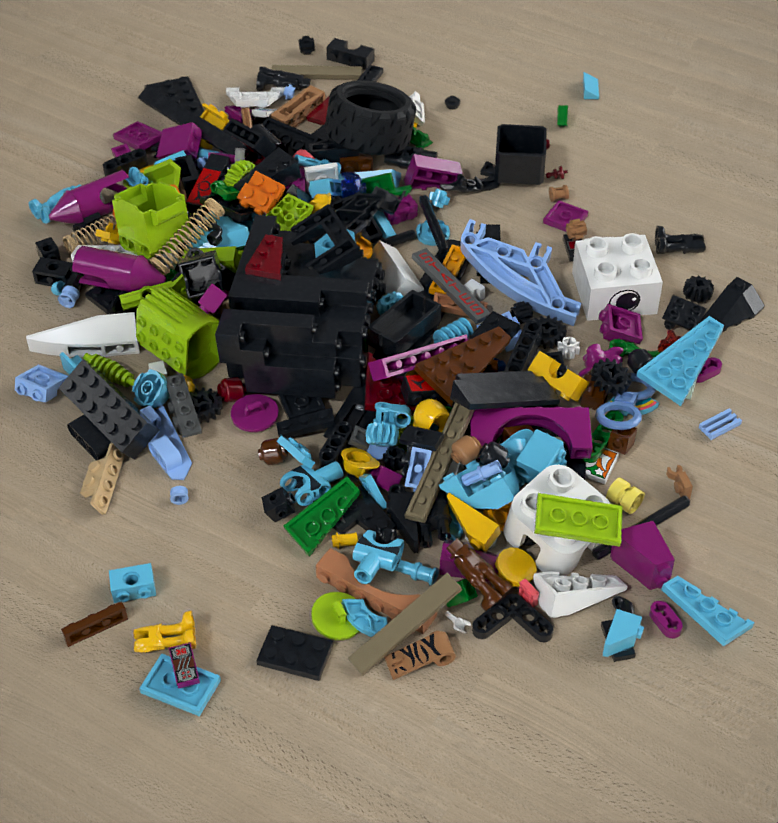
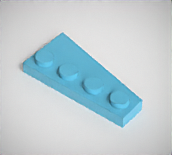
[661,576,755,646]

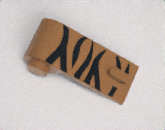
[384,631,456,680]

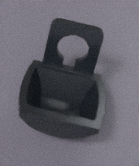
[372,186,406,215]

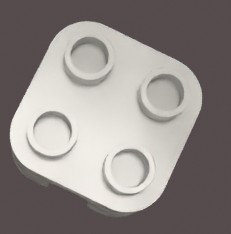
[504,465,610,576]

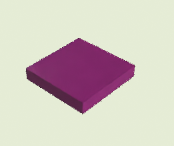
[543,200,588,232]

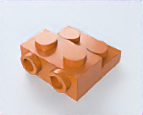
[237,171,286,215]

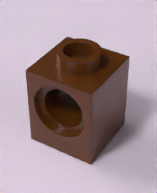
[607,427,637,455]

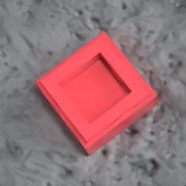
[518,578,539,607]

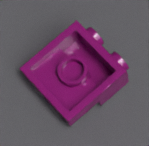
[598,304,643,344]

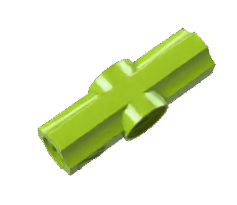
[119,281,172,311]

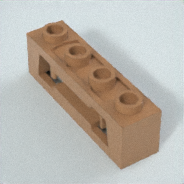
[270,85,325,128]

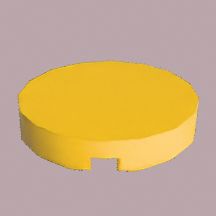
[495,547,537,587]

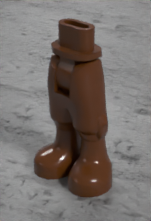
[446,538,513,611]

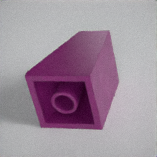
[610,521,675,590]

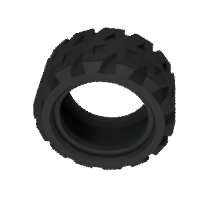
[325,80,416,155]

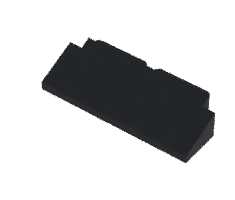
[450,371,560,410]

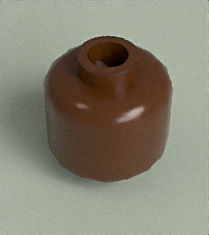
[258,438,288,465]

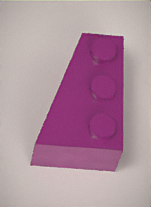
[403,154,463,192]

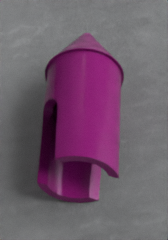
[48,170,129,224]
[72,246,166,292]

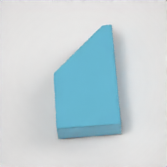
[359,474,387,510]

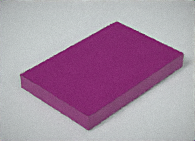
[113,121,162,150]

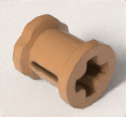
[549,185,569,202]

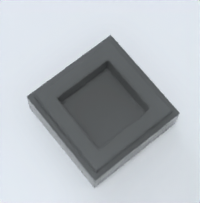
[348,425,369,451]

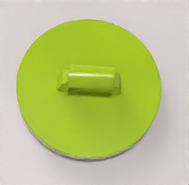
[311,592,360,640]

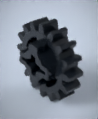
[534,315,567,349]
[590,358,632,396]
[189,387,223,424]

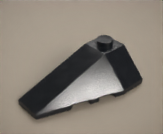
[700,277,765,332]

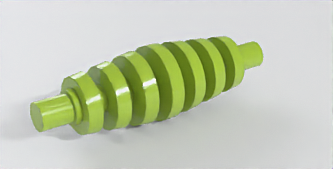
[83,353,135,387]

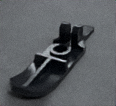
[440,174,500,192]

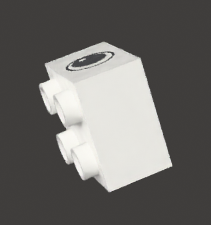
[572,233,663,321]

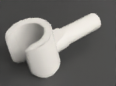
[445,611,471,634]

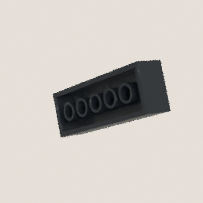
[59,359,160,460]

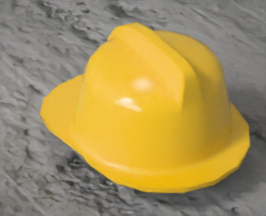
[309,193,331,214]
[341,448,380,478]

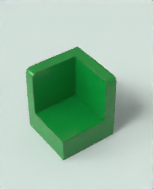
[446,578,478,608]

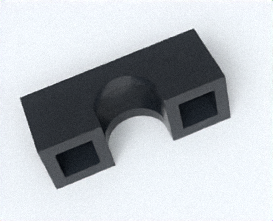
[326,38,375,70]

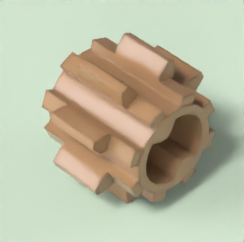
[566,219,587,240]

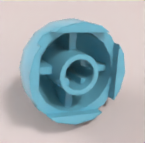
[132,369,169,408]

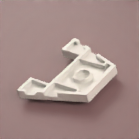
[226,87,285,109]

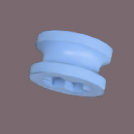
[170,486,189,505]

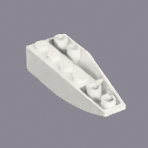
[26,312,140,358]

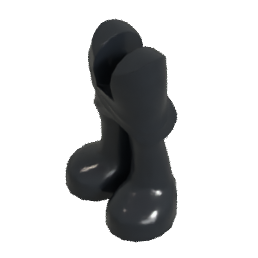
[655,226,706,254]

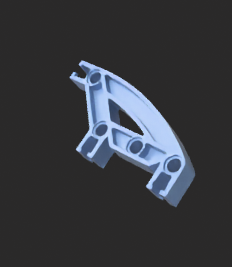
[460,219,582,326]

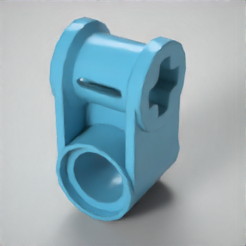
[373,402,411,428]

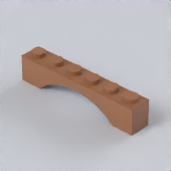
[316,548,437,634]

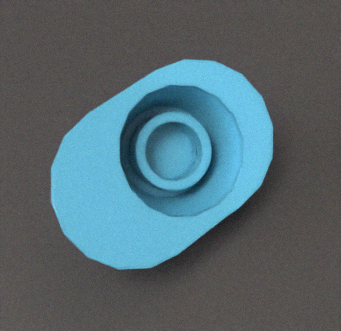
[500,429,533,467]

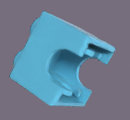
[516,429,567,484]

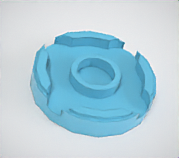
[416,220,450,246]

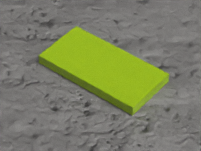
[534,493,622,547]

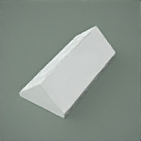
[369,240,424,296]

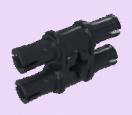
[384,146,438,168]
[417,489,452,548]

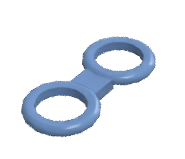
[595,373,656,430]

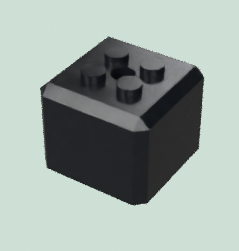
[494,124,547,185]

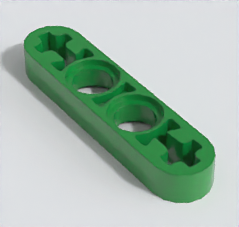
[582,411,624,463]

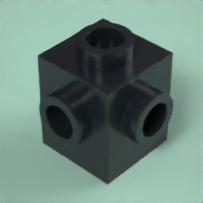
[261,487,296,522]

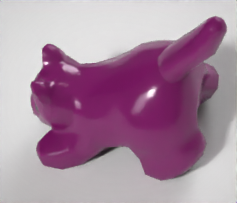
[578,344,623,377]

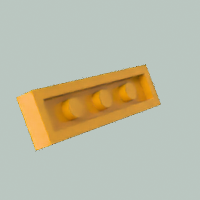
[429,245,466,295]

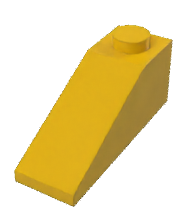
[447,493,501,552]

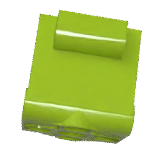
[112,182,192,260]

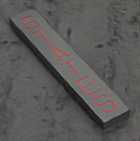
[412,248,490,324]

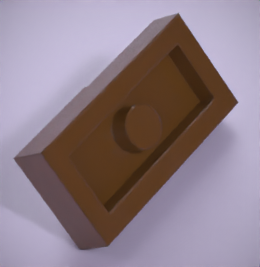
[340,155,373,174]

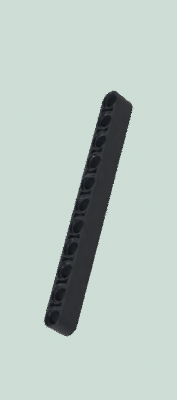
[138,85,250,157]

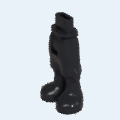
[256,66,311,91]

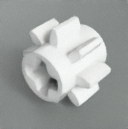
[557,337,580,359]

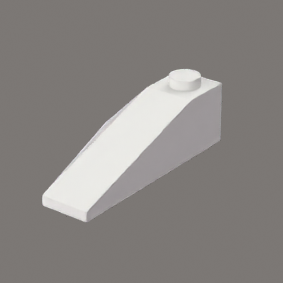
[533,571,628,618]

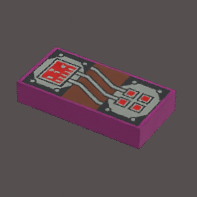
[169,643,200,689]

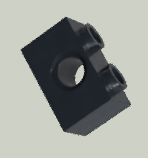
[32,257,73,287]

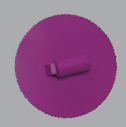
[231,394,279,432]

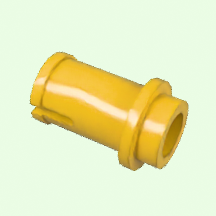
[332,532,358,549]

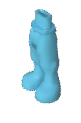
[29,184,82,224]

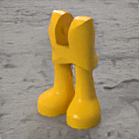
[133,611,197,653]

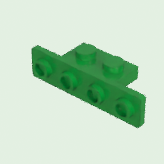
[358,172,412,197]

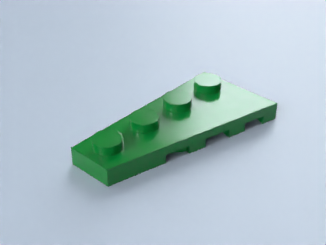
[283,477,360,557]

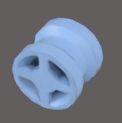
[58,285,80,308]

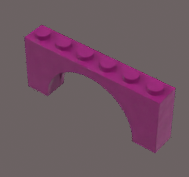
[469,406,593,459]

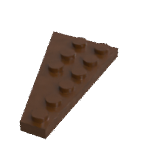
[414,326,511,406]

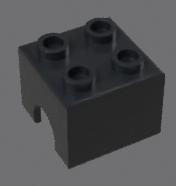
[178,250,226,299]

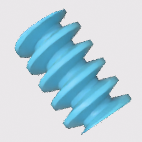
[433,317,473,343]

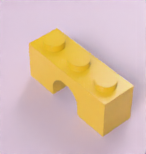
[527,351,590,402]

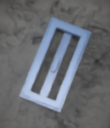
[699,408,742,440]

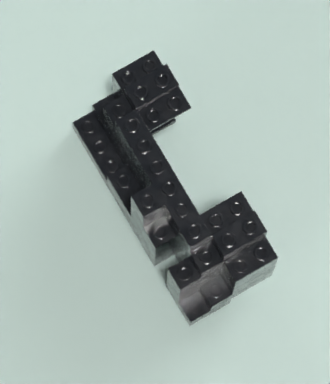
[215,215,386,399]

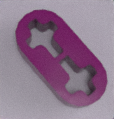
[696,357,722,383]
[649,601,683,639]

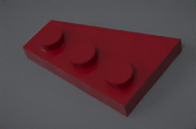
[245,234,283,280]

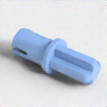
[461,460,503,486]

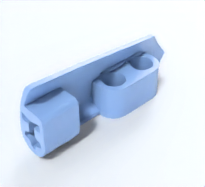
[140,405,192,480]

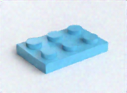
[139,653,221,716]

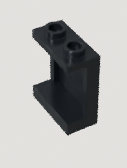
[175,155,199,199]

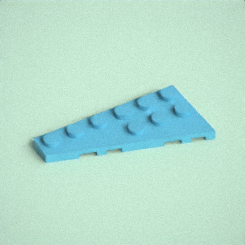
[637,316,724,406]

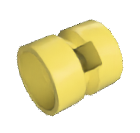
[606,477,645,514]

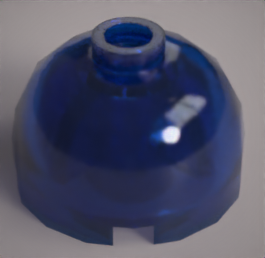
[341,172,367,199]

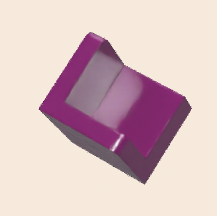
[370,465,402,491]

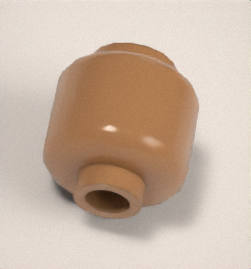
[451,435,482,465]

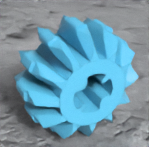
[376,291,404,316]
[365,422,399,447]

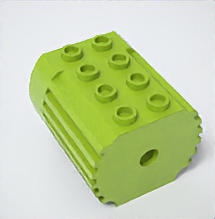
[136,287,220,379]

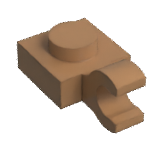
[666,465,693,499]

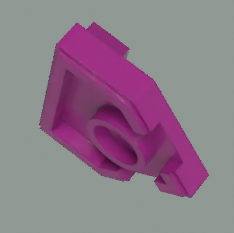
[224,105,258,124]

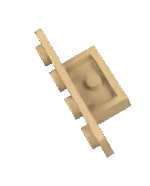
[80,443,125,515]

